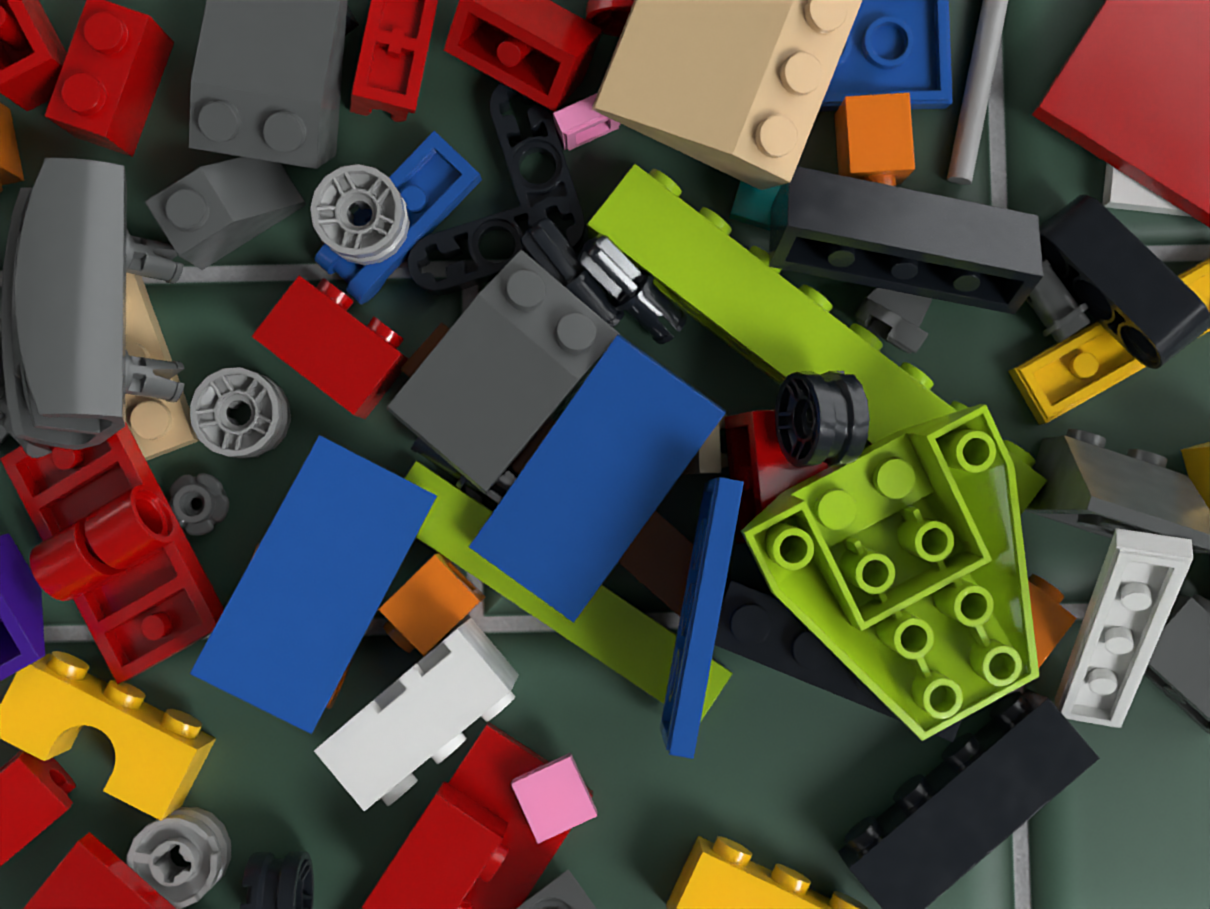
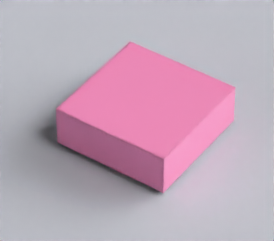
[553,93,621,151]
[511,752,597,843]

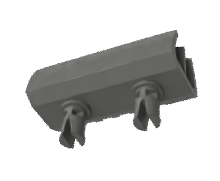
[1,158,185,450]

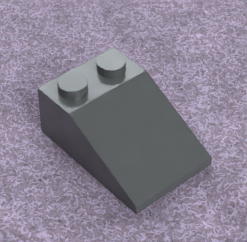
[189,0,347,169]
[387,250,620,494]
[1024,429,1210,554]

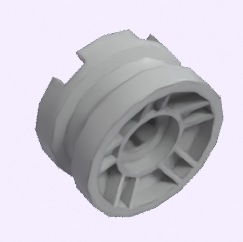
[310,164,410,265]
[190,367,291,459]
[127,807,231,909]

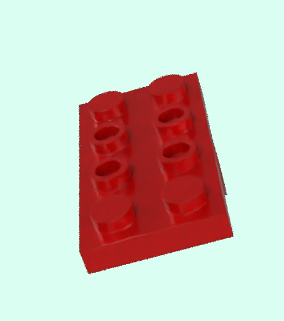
[0,421,224,684]

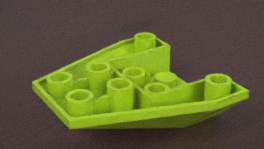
[741,404,1039,741]

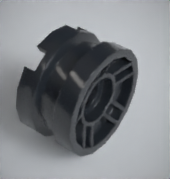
[775,371,870,467]
[240,851,314,909]

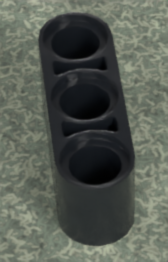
[1039,194,1210,369]

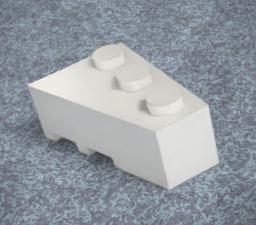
[314,618,519,811]

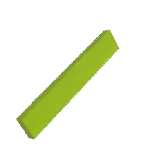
[404,461,733,722]

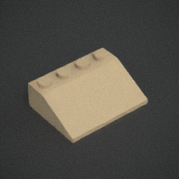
[591,0,862,190]

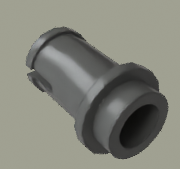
[1026,260,1091,344]

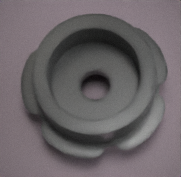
[168,473,229,535]

